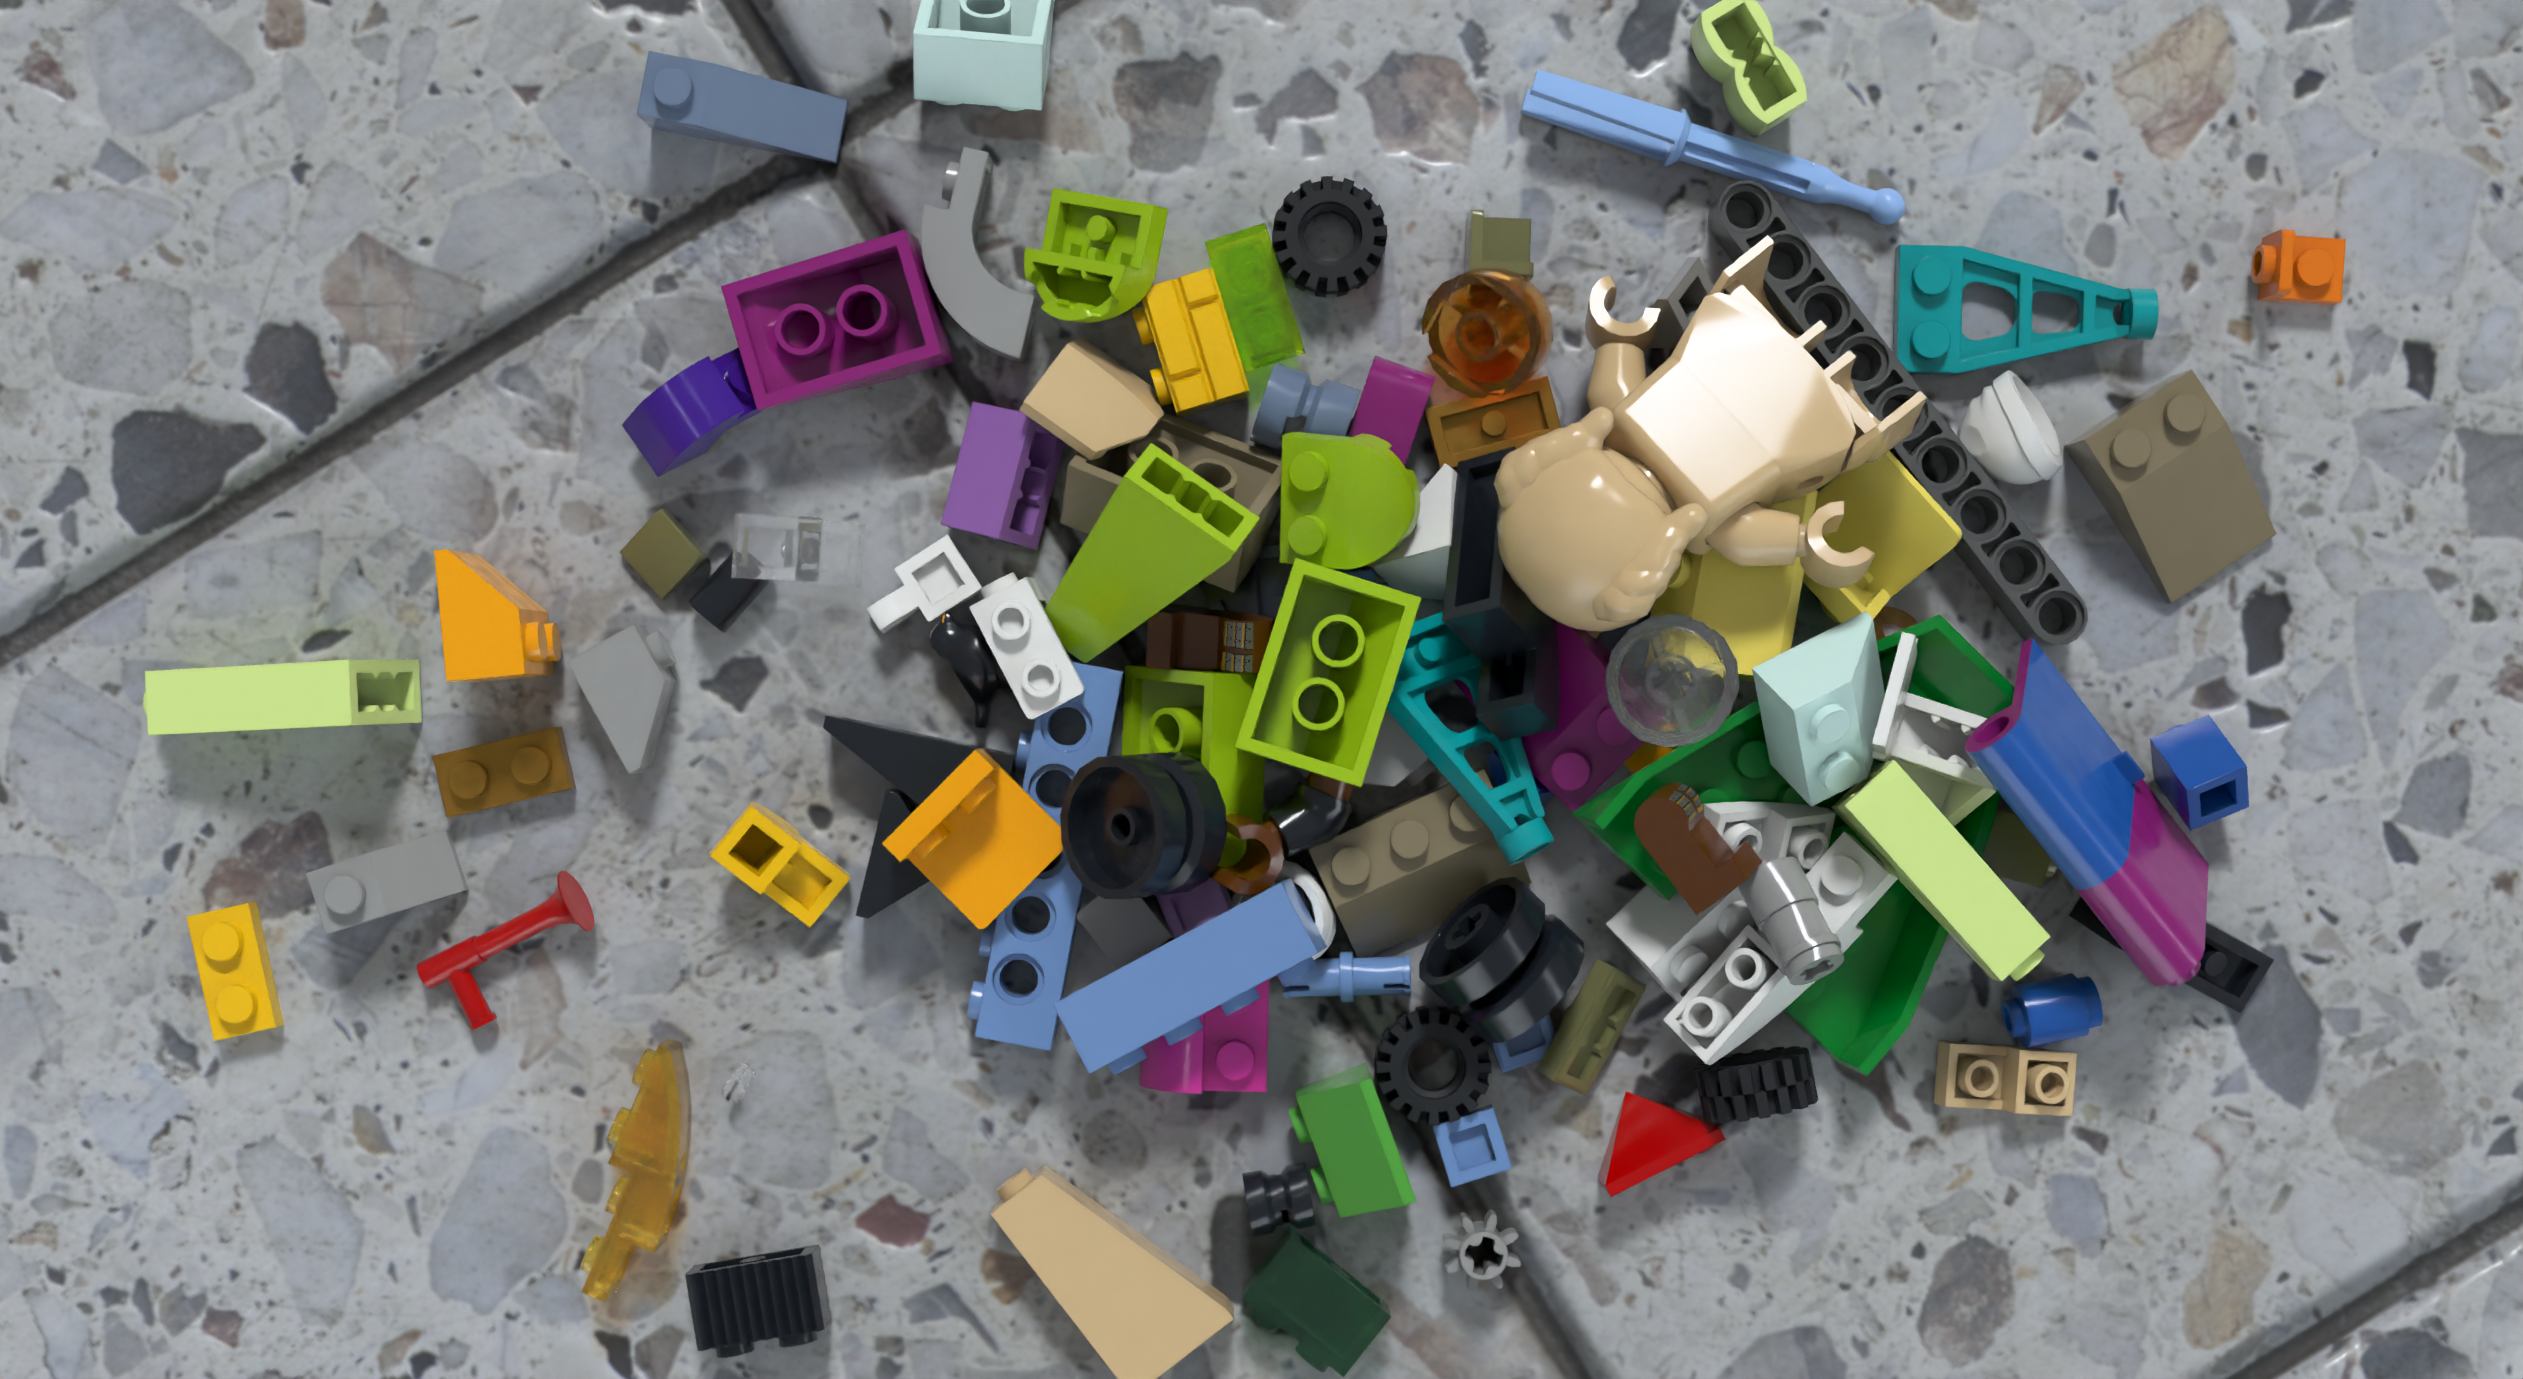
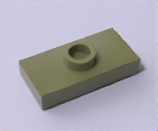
[1536,959,1647,1096]

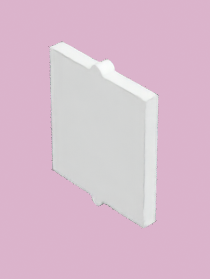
[1872,632,1918,762]

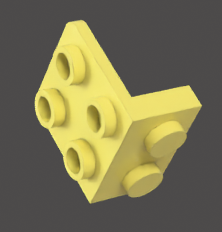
[1803,451,1962,623]

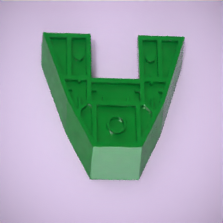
[1570,614,2014,1076]

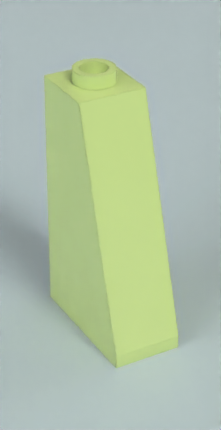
[143,659,422,735]
[1831,760,2051,981]

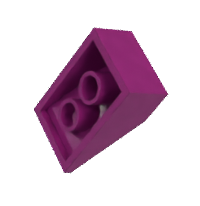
[721,229,954,411]
[1453,621,1668,812]

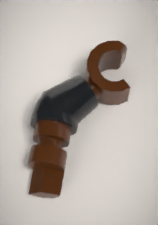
[1210,772,1355,896]

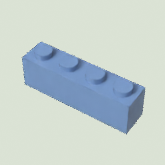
[1053,878,1327,1076]

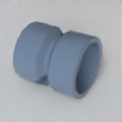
[1250,362,1360,451]

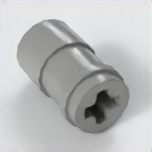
[1738,857,1844,986]

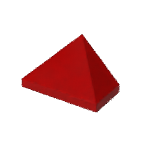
[1598,1092,1726,1197]

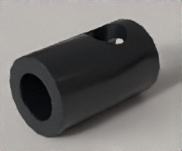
[688,544,775,632]

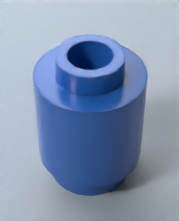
[2001,973,2103,1048]

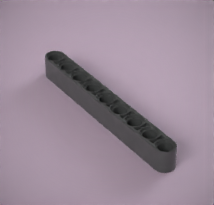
[1708,180,2088,646]

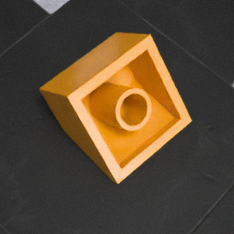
[434,549,561,682]

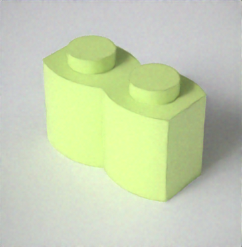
[1690,0,1807,138]

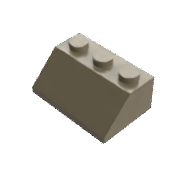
[1060,411,1282,593]
[1308,767,1532,958]

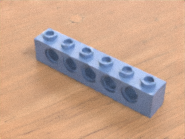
[967,662,1125,1051]

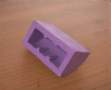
[941,402,1065,550]

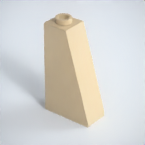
[991,1165,1234,1379]

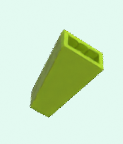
[1044,443,1260,664]

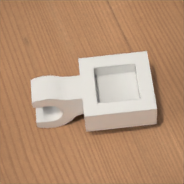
[866,534,982,634]

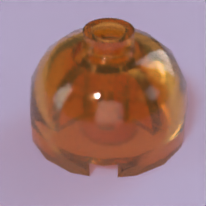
[1421,268,1553,398]

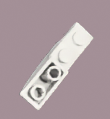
[1663,832,1898,1065]

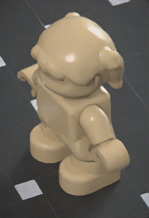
[1494,235,1927,632]

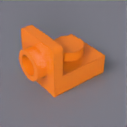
[2251,229,2346,306]

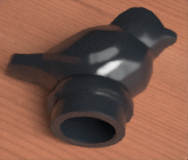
[930,612,1013,728]

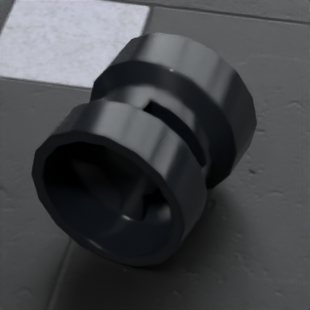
[1242,1162,1316,1237]

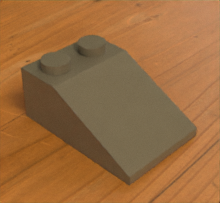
[2064,369,2276,604]

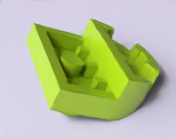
[1024,188,1168,323]
[1280,431,1420,569]

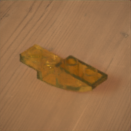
[580,1038,692,1302]

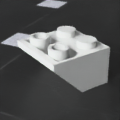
[1606,885,1758,1003]

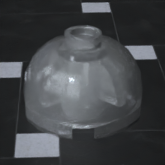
[1604,614,1740,748]

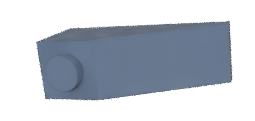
[637,51,849,164]

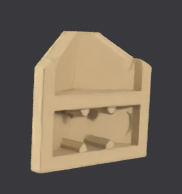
[1019,337,1164,460]

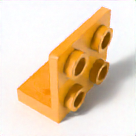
[882,748,1064,929]

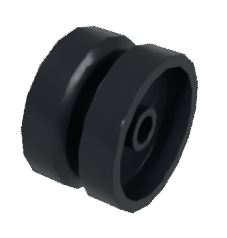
[1060,752,1227,899]
[1419,876,1585,1043]

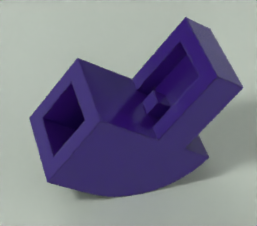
[622,347,765,477]

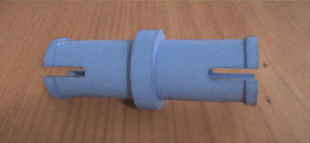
[1283,952,1411,1002]

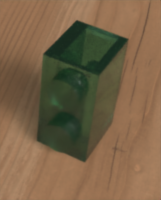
[1243,1226,1392,1377]

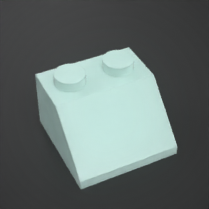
[913,0,1055,111]
[1752,611,1885,807]

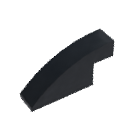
[1442,446,1560,741]

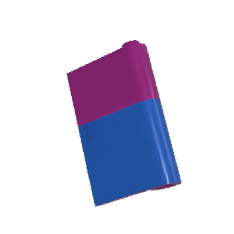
[1964,638,2209,987]

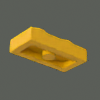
[186,901,284,1041]

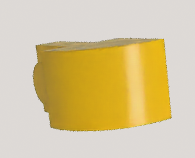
[709,802,851,927]

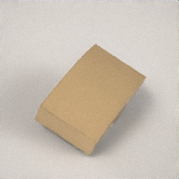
[1934,1040,2077,1116]

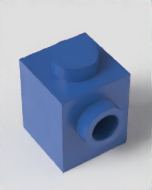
[2150,715,2249,831]

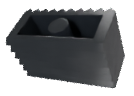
[685,1244,831,1358]

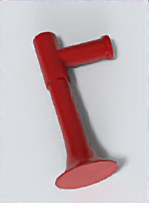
[417,871,594,1031]

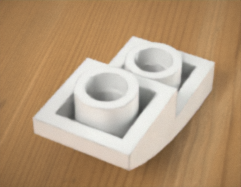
[1703,802,1836,874]

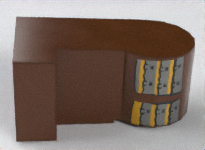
[1146,604,1273,673]
[1634,782,1762,915]

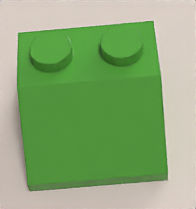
[1288,1063,1417,1218]

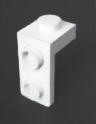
[969,572,1085,719]

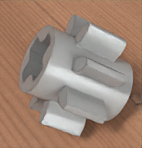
[1442,1209,1521,1291]

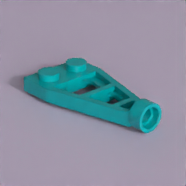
[1893,245,2159,375]
[1386,611,1555,866]

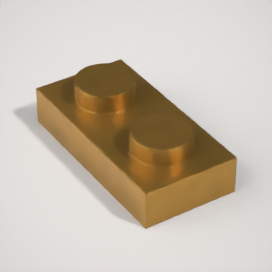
[1423,376,1562,470]
[432,726,576,818]

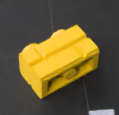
[1131,268,1250,417]

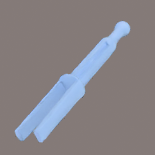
[1520,69,1905,225]

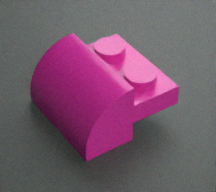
[1139,979,1270,1094]

